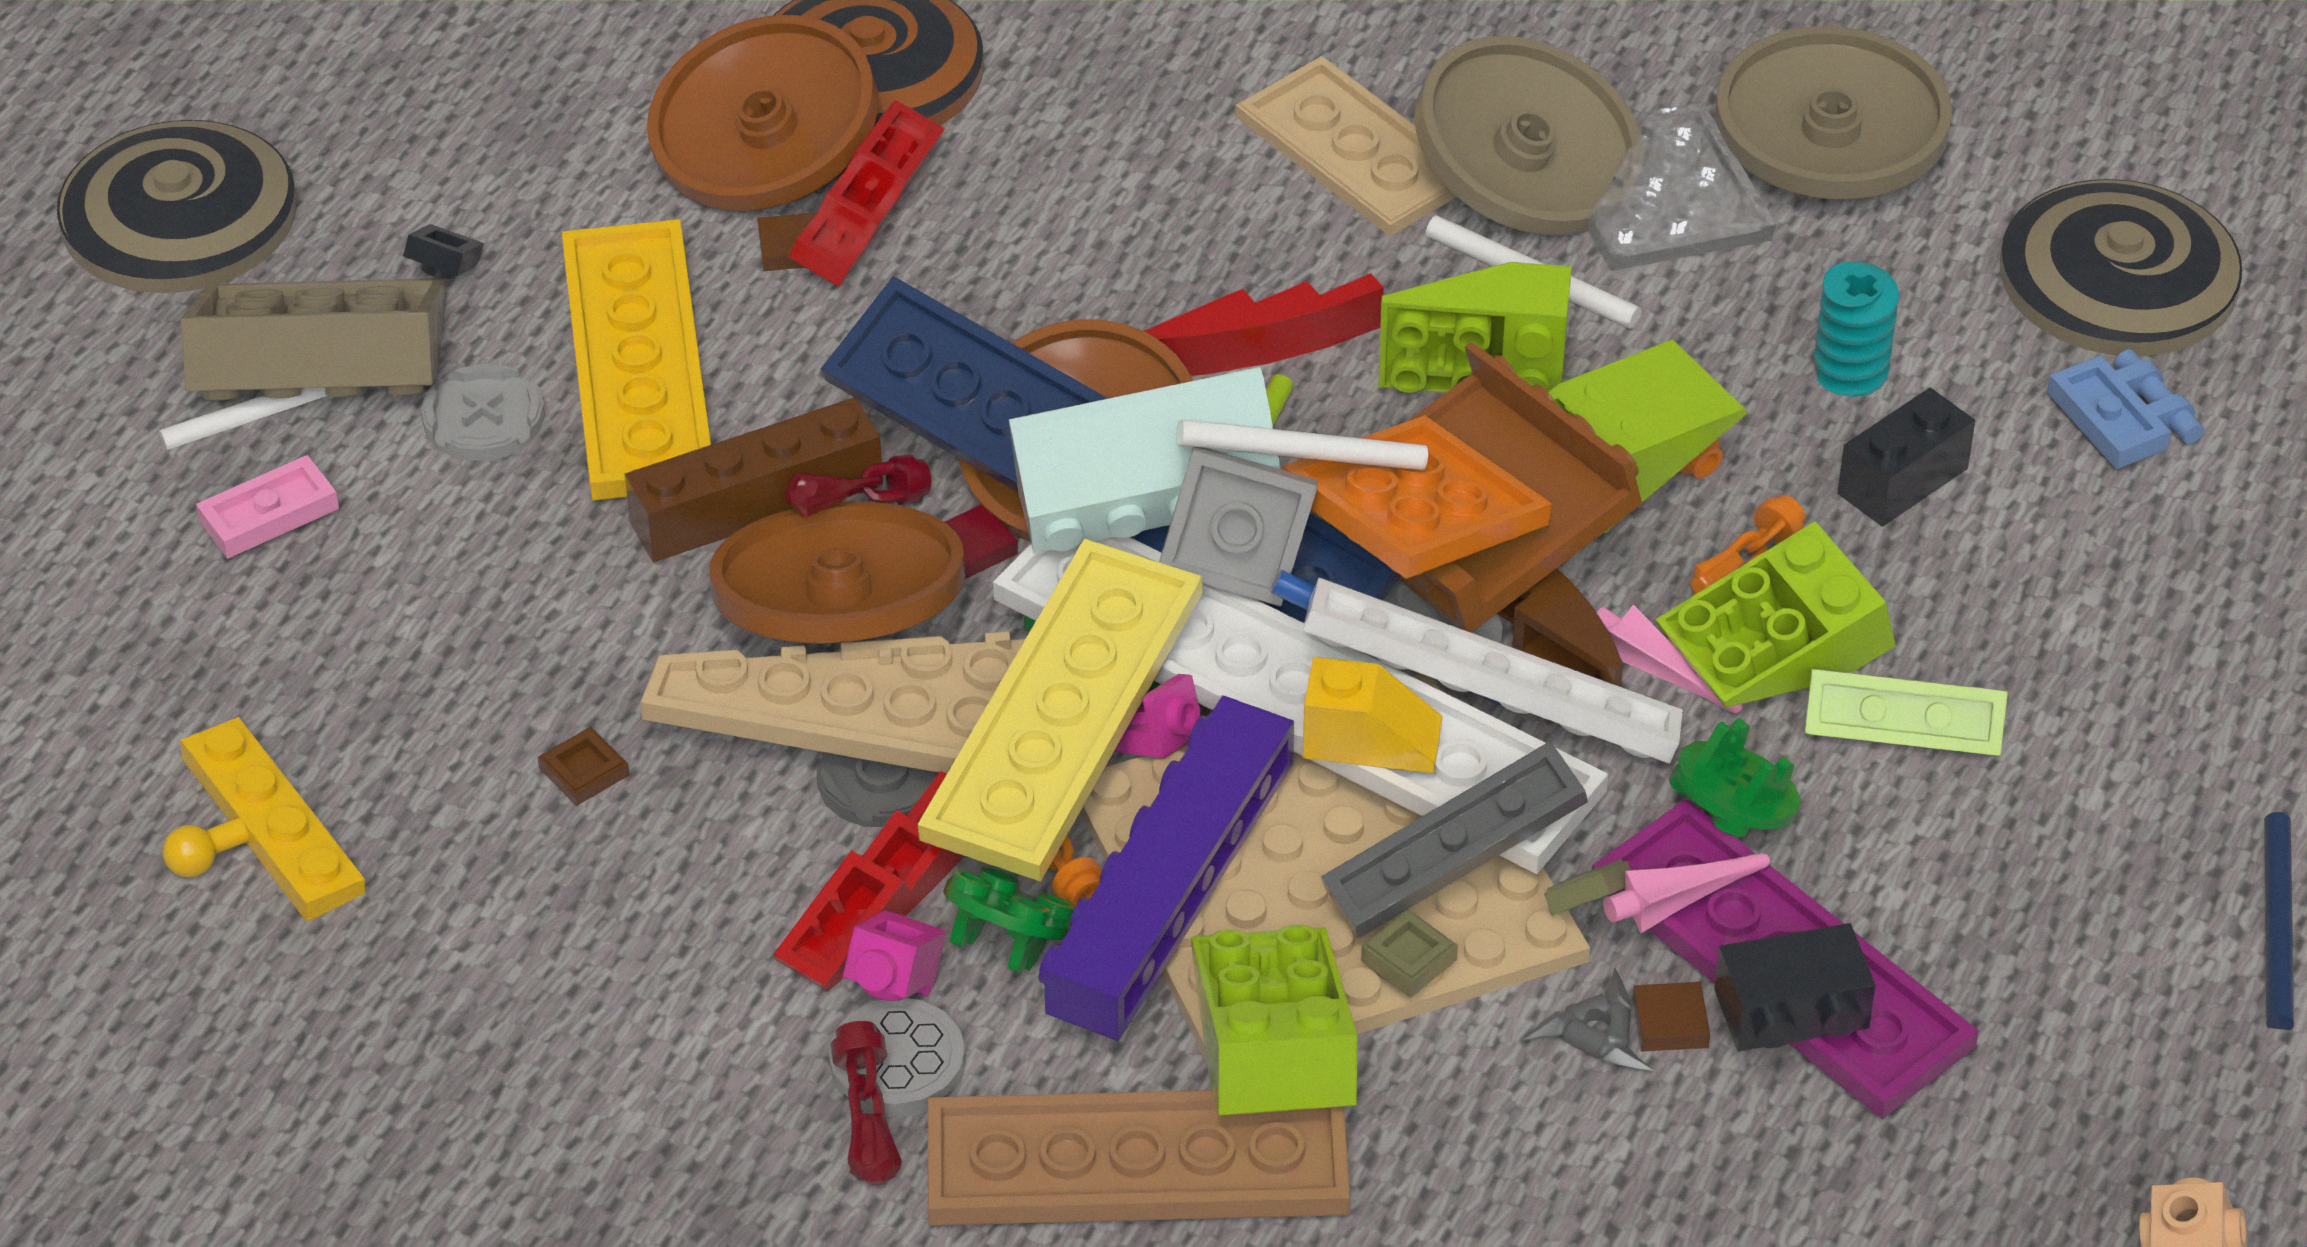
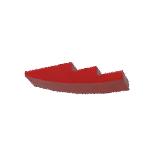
[788,99,945,287]
[1144,273,1384,376]
[773,771,964,991]

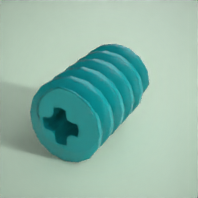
[1813,261,1900,397]

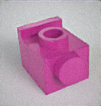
[843,910,947,1001]

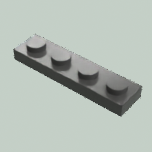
[1321,741,1588,939]

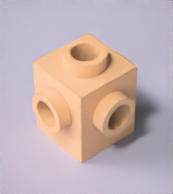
[2139,1178,2247,1247]

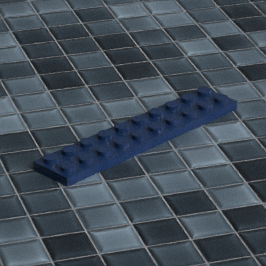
[821,276,1402,623]

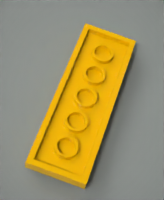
[561,219,711,501]

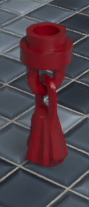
[785,454,931,518]
[830,1021,902,1185]

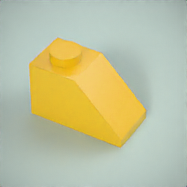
[1303,656,1443,773]

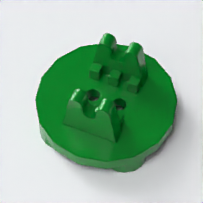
[1669,718,1801,837]
[943,867,1076,974]

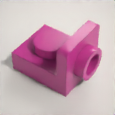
[1114,673,1200,758]

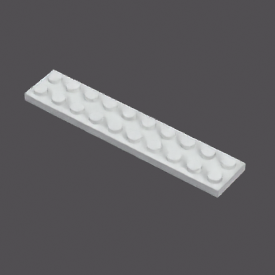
[993,537,1608,874]

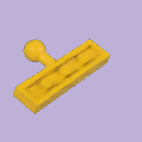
[162,717,365,922]

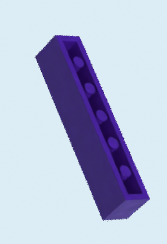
[1038,695,1294,1042]

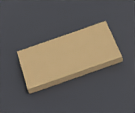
[1235,56,1457,236]

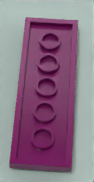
[1591,799,1979,1119]

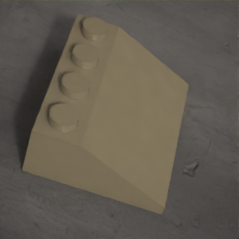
[181,278,447,400]

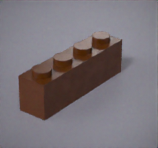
[624,397,883,563]

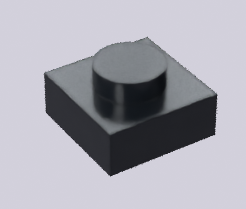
[403,224,484,279]

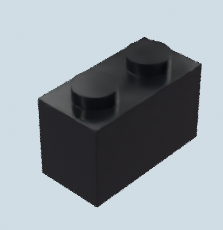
[1837,387,1976,527]
[1714,923,1876,1052]

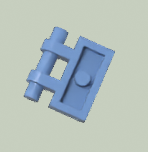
[2047,349,2204,470]

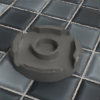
[817,752,938,827]

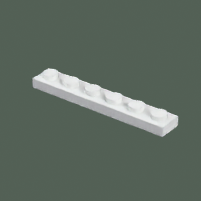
[1303,578,1683,764]

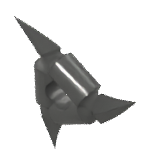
[1522,968,1655,1071]

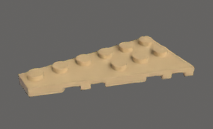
[640,632,1025,774]

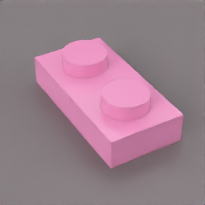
[196,455,339,559]

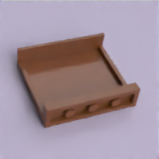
[1325,341,1642,633]

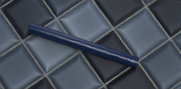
[2264,812,2294,1030]

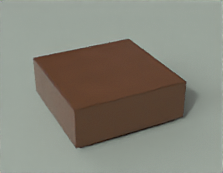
[757,212,817,272]
[537,726,630,806]
[1632,982,1710,1052]

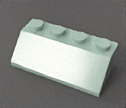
[1009,367,1280,554]

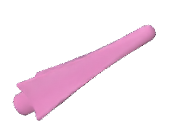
[1597,605,1743,713]
[1603,853,1770,933]

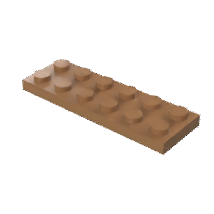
[928,1090,1350,1226]

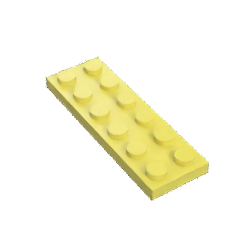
[918,538,1203,882]

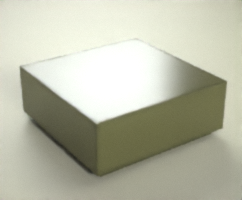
[1544,859,1630,915]
[1361,909,1458,997]

